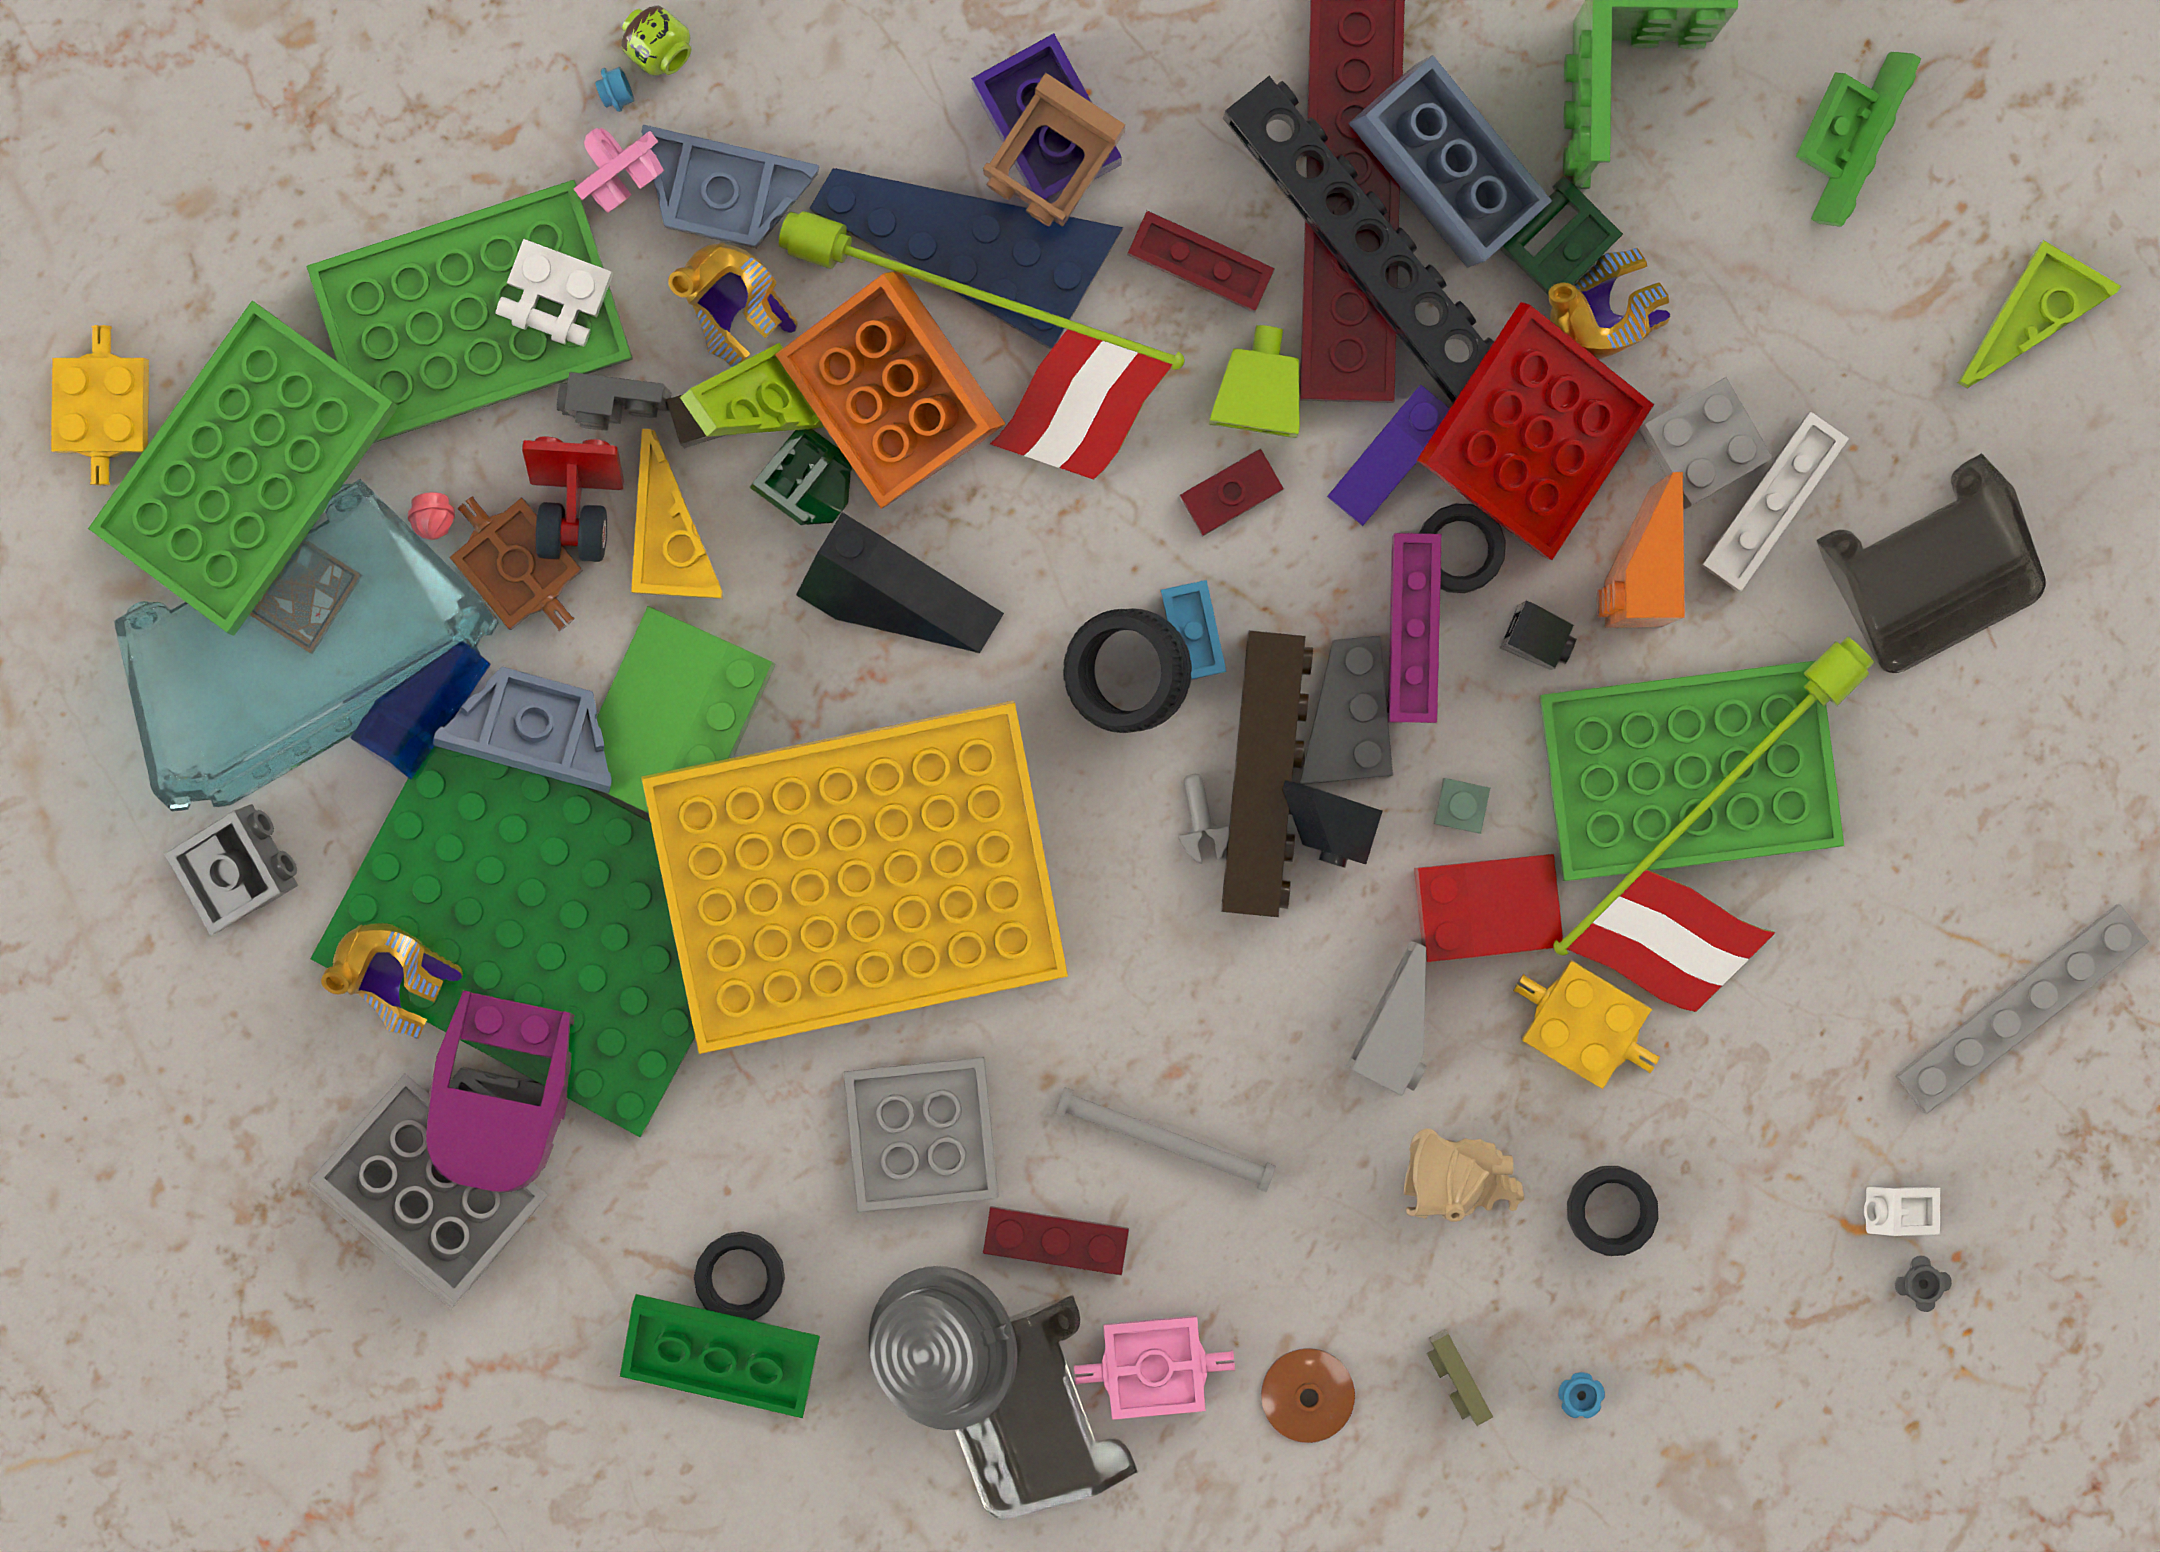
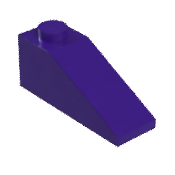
[1327,384,1450,527]

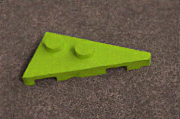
[1957,240,2121,389]

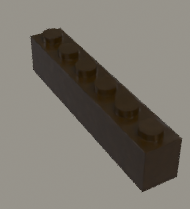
[1221,630,1313,918]

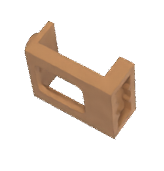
[983,73,1125,226]

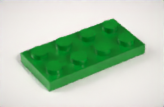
[620,1294,820,1418]

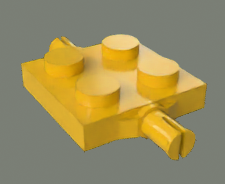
[51,325,149,486]
[1513,959,1660,1089]

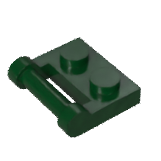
[1500,176,1623,296]

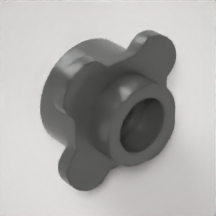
[1895,1255,1952,1312]

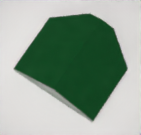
[750,429,852,525]

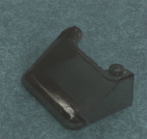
[1816,453,2046,673]
[955,1295,1138,1520]

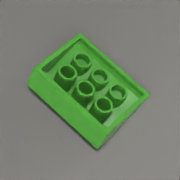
[597,606,776,813]

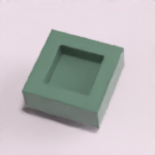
[1434,778,1491,834]

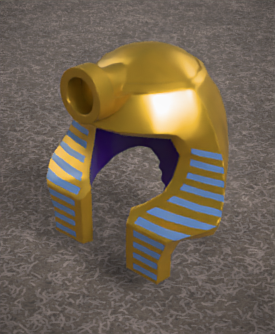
[668,243,798,367]
[1548,248,1670,359]
[321,923,463,1039]

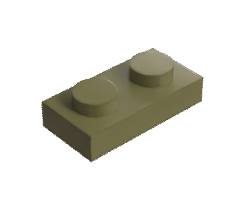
[1426,1330,1493,1426]

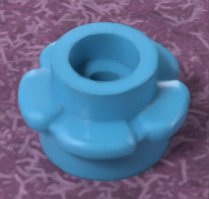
[595,67,634,112]
[1558,1372,1605,1418]

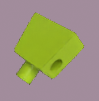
[1209,325,1300,438]

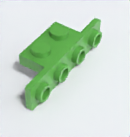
[1796,52,1921,227]

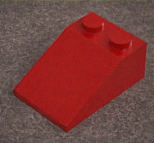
[1414,854,1563,962]

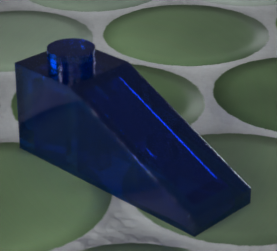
[350,641,491,779]

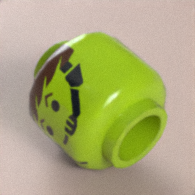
[621,5,692,76]

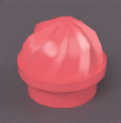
[407,492,455,540]

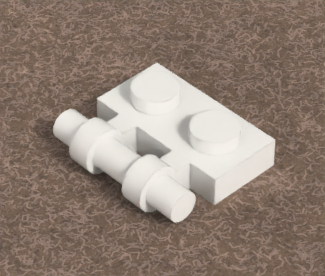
[496,239,613,347]

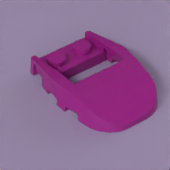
[426,990,575,1193]

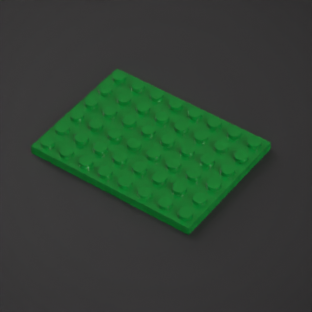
[310,711,695,1137]

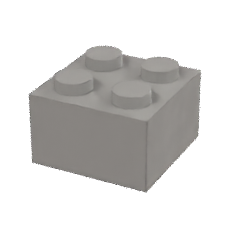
[1638,377,1773,509]

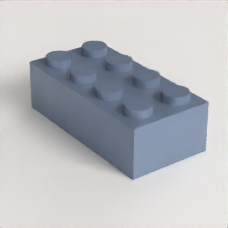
[1348,55,1552,268]

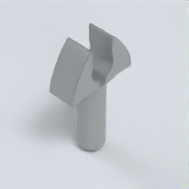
[1178,774,1229,864]

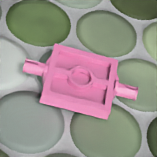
[1074,1315,1235,1420]

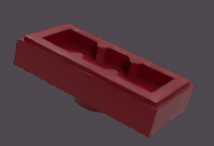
[1179,448,1284,537]

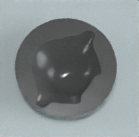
[869,1266,1017,1430]

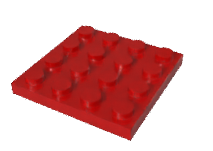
[1417,302,1655,560]

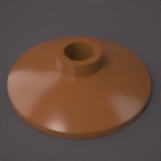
[1261,1348,1355,1443]

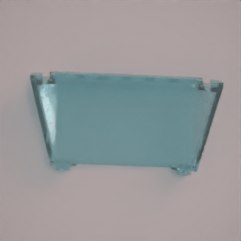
[114,479,499,812]

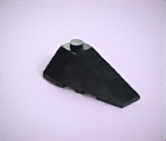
[796,512,1004,653]

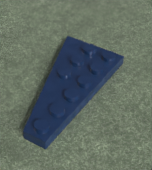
[810,168,1123,350]

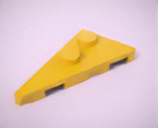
[631,429,723,599]

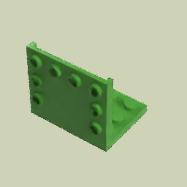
[1563,0,1738,189]

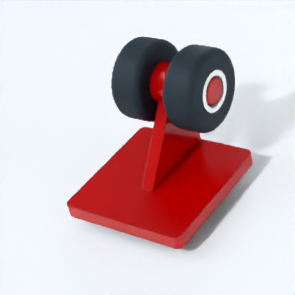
[522,436,624,562]

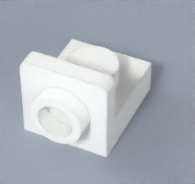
[1864,1186,1940,1236]

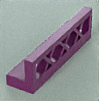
[1388,533,1442,723]

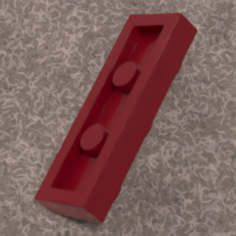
[1127,211,1275,313]
[983,1206,1129,1276]

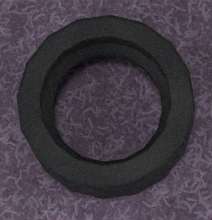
[1419,503,1506,594]
[1567,1166,1659,1256]
[694,1231,785,1321]

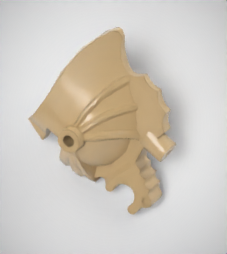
[1403,1128,1524,1222]

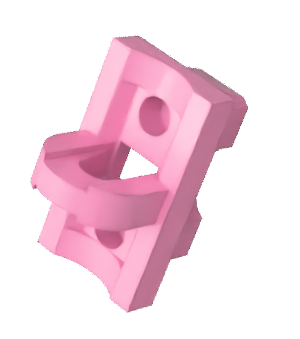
[573,128,664,213]

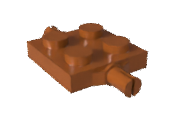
[449,496,583,631]

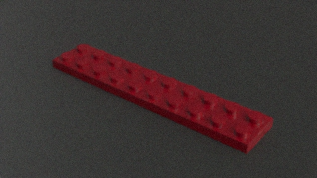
[1300,0,1405,403]

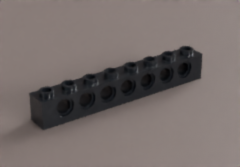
[1223,75,1494,404]

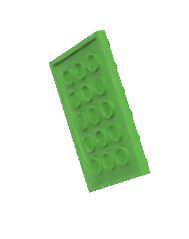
[306,180,633,443]
[88,300,399,636]
[1539,660,1844,881]

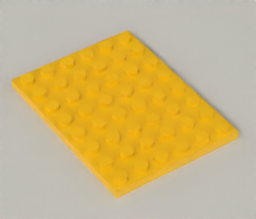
[641,700,1068,1054]

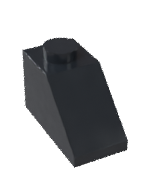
[1500,600,1577,670]
[1283,780,1383,868]

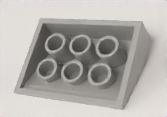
[308,1073,548,1310]

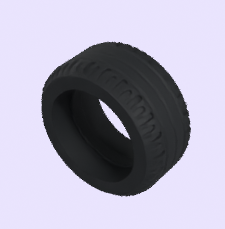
[1063,608,1192,733]

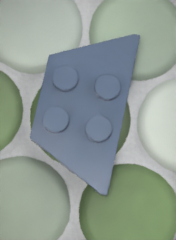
[641,124,820,249]
[433,667,612,793]

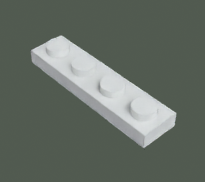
[1701,412,1849,592]

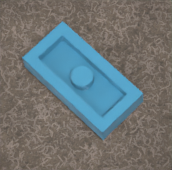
[1161,580,1227,680]

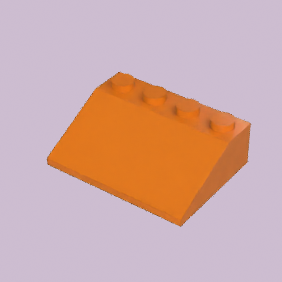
[775,271,1005,509]
[1596,472,1685,628]

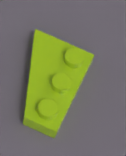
[680,343,824,437]

